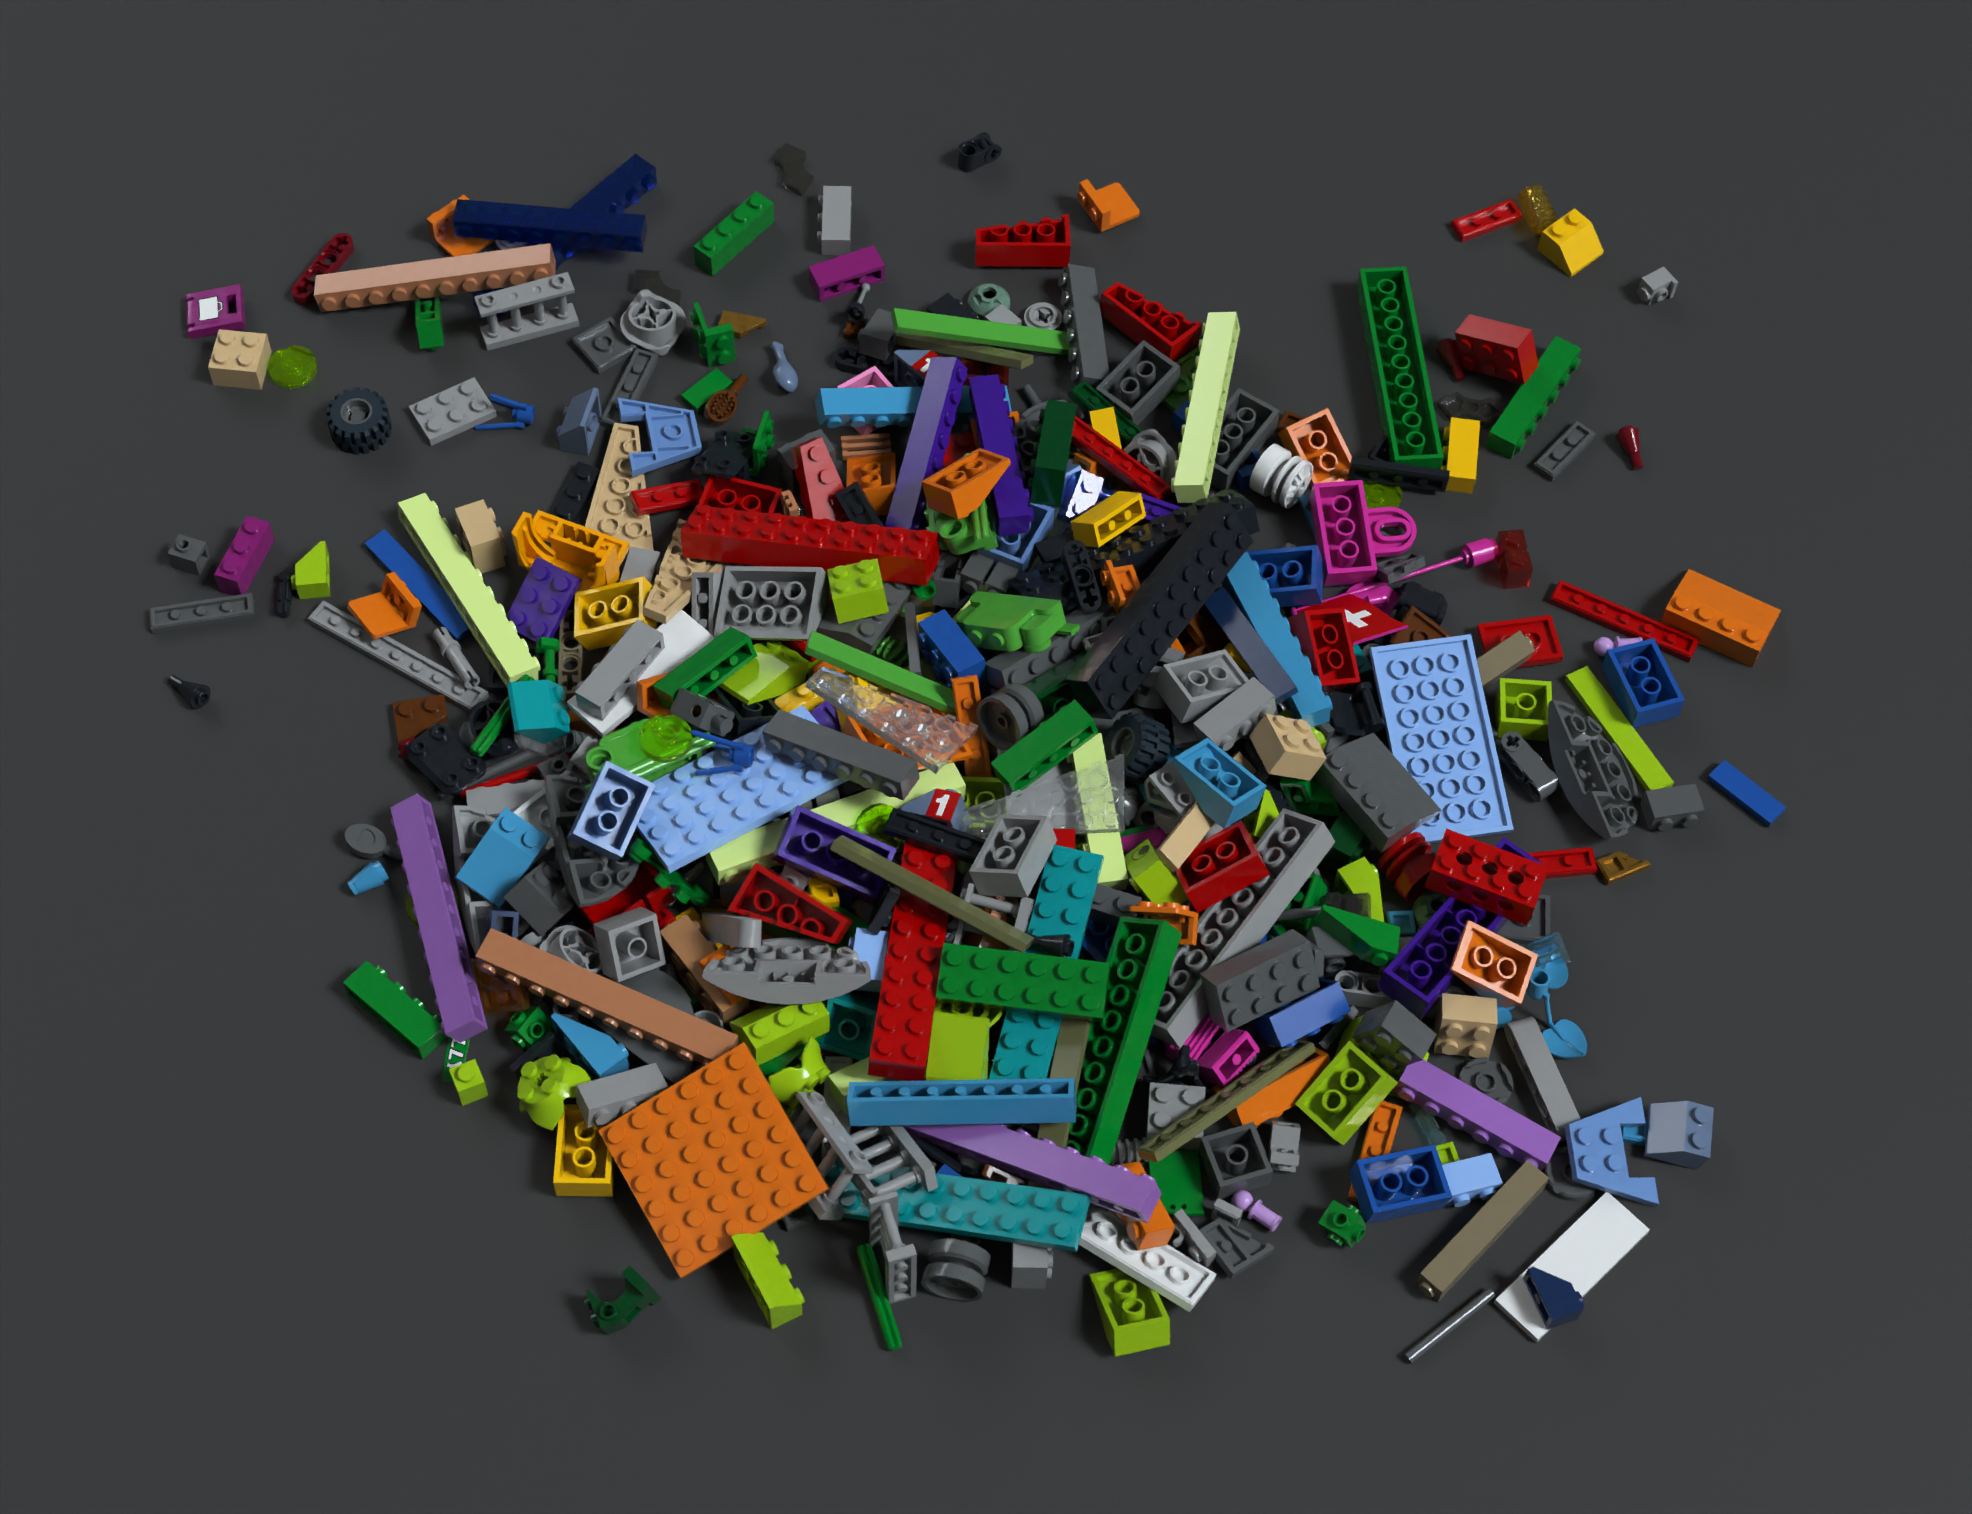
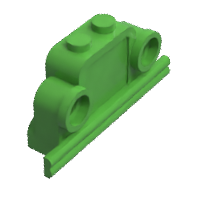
[924,451,998,555]
[956,591,1080,653]
[584,715,716,793]

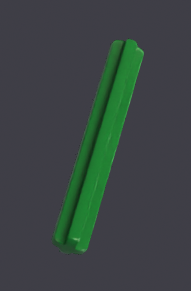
[470,674,534,757]
[857,1243,902,1351]

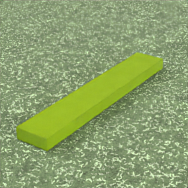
[1565,666,1674,791]

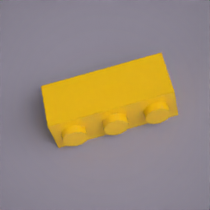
[1441,417,1480,494]
[1071,491,1146,548]

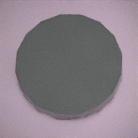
[1458,1057,1514,1105]
[1543,1147,1595,1202]

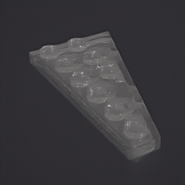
[806,666,979,774]
[963,753,1125,838]

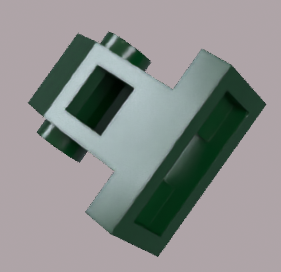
[584,1265,661,1335]

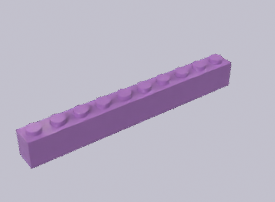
[390,794,488,1043]
[902,1124,1162,1223]

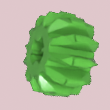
[873,636,909,668]

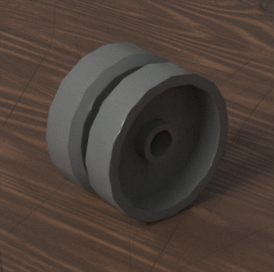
[977,683,1044,750]
[921,1238,991,1302]

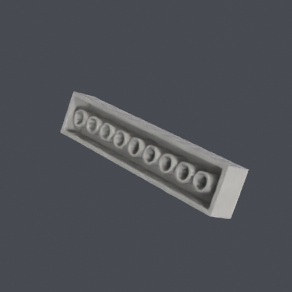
[1150,808,1335,1048]

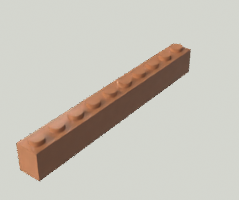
[314,243,556,312]
[475,928,740,1067]

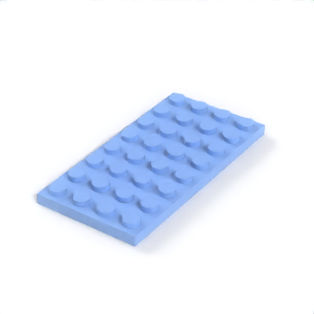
[1369,634,1514,844]
[636,705,848,873]

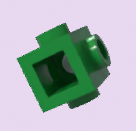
[504,1005,553,1049]
[1318,1200,1366,1248]

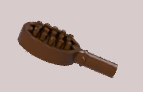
[703,374,748,426]

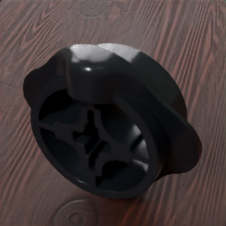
[460,700,525,757]

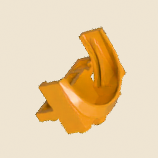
[511,510,630,593]

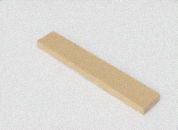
[1155,751,1257,872]

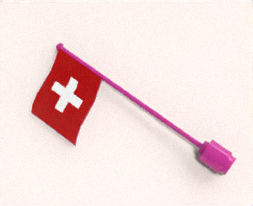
[1290,538,1499,646]

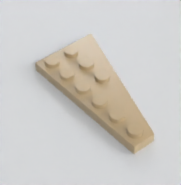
[585,423,654,554]
[643,518,731,624]

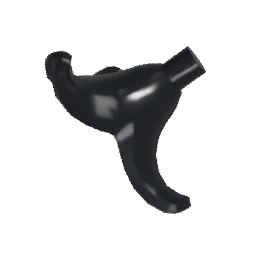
[1142,1045,1213,1097]

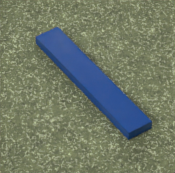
[364,529,471,641]

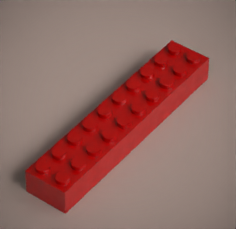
[680,505,940,586]
[868,841,957,1081]

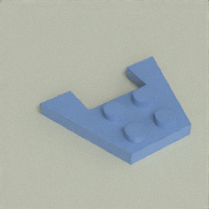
[617,397,702,477]
[1564,1097,1659,1207]

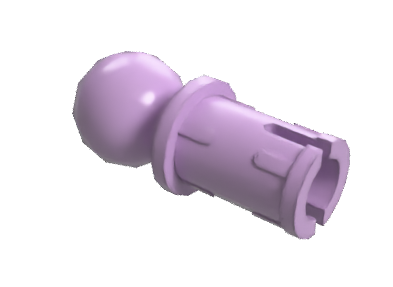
[1594,636,1643,657]
[1231,1190,1282,1232]

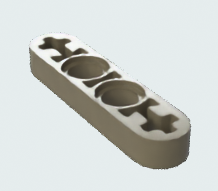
[558,610,584,700]

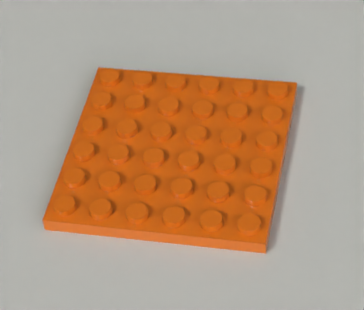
[598,1042,829,1279]

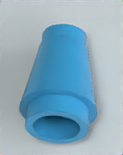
[347,860,389,896]

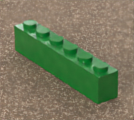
[1485,336,1581,459]

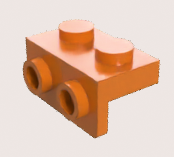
[1100,560,1141,615]

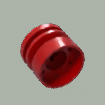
[1377,832,1437,903]

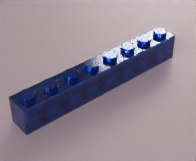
[452,199,647,252]

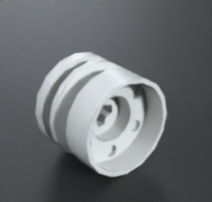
[1250,444,1313,509]

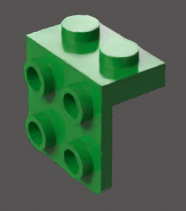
[690,302,736,367]
[741,410,775,477]

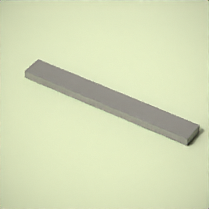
[308,601,489,712]

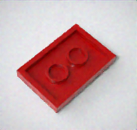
[1476,615,1564,668]

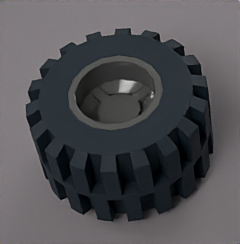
[326,387,392,455]
[1103,712,1171,785]

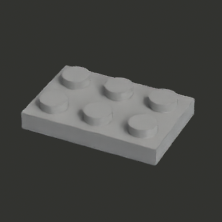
[408,377,497,446]

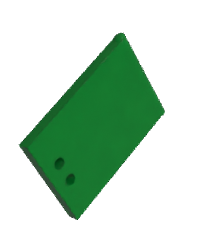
[1148,1150,1204,1217]

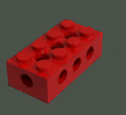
[1424,828,1549,926]

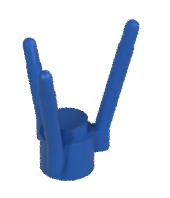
[474,393,535,430]
[691,730,754,776]

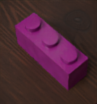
[808,245,885,302]
[214,516,275,595]

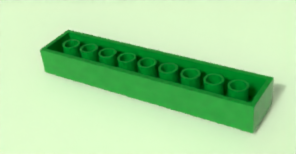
[1356,267,1444,469]
[1066,916,1182,1165]

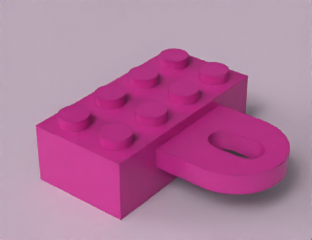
[1309,480,1417,586]

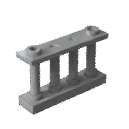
[474,272,580,351]
[953,883,1034,952]
[793,1091,874,1220]
[824,1125,938,1207]
[868,1191,917,1304]

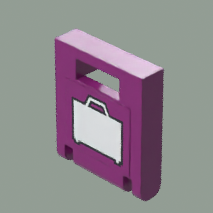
[185,284,246,339]

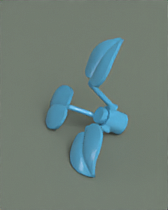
[1474,945,1587,1058]

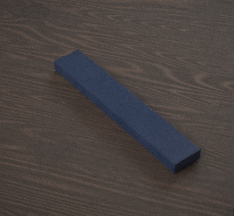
[1203,587,1298,705]

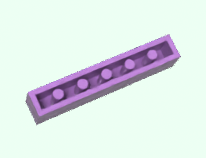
[1393,1060,1561,1171]

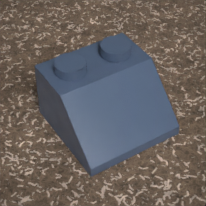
[556,387,602,456]
[1644,1101,1714,1170]

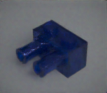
[1056,469,1115,524]

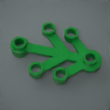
[629,838,712,907]

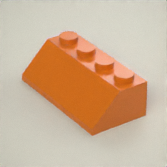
[1211,1040,1331,1128]

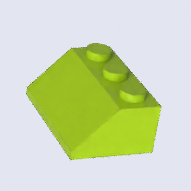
[729,1001,830,1065]
[1295,1041,1398,1145]
[731,1232,805,1329]

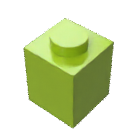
[449,1059,488,1106]

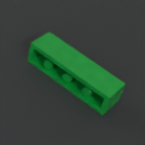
[693,191,775,277]
[653,627,757,710]
[991,700,1098,796]
[343,961,447,1060]

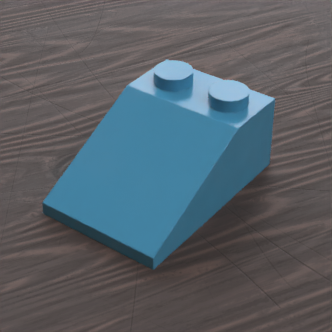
[1173,738,1267,829]
[455,807,549,909]
[551,1013,631,1081]

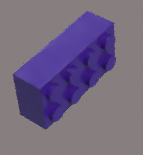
[771,805,896,902]

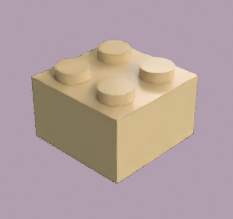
[208,329,272,390]
[455,499,507,574]
[1249,714,1327,781]
[1434,993,1498,1058]

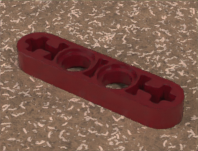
[291,233,354,306]

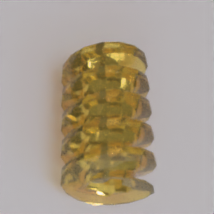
[1518,184,1559,236]

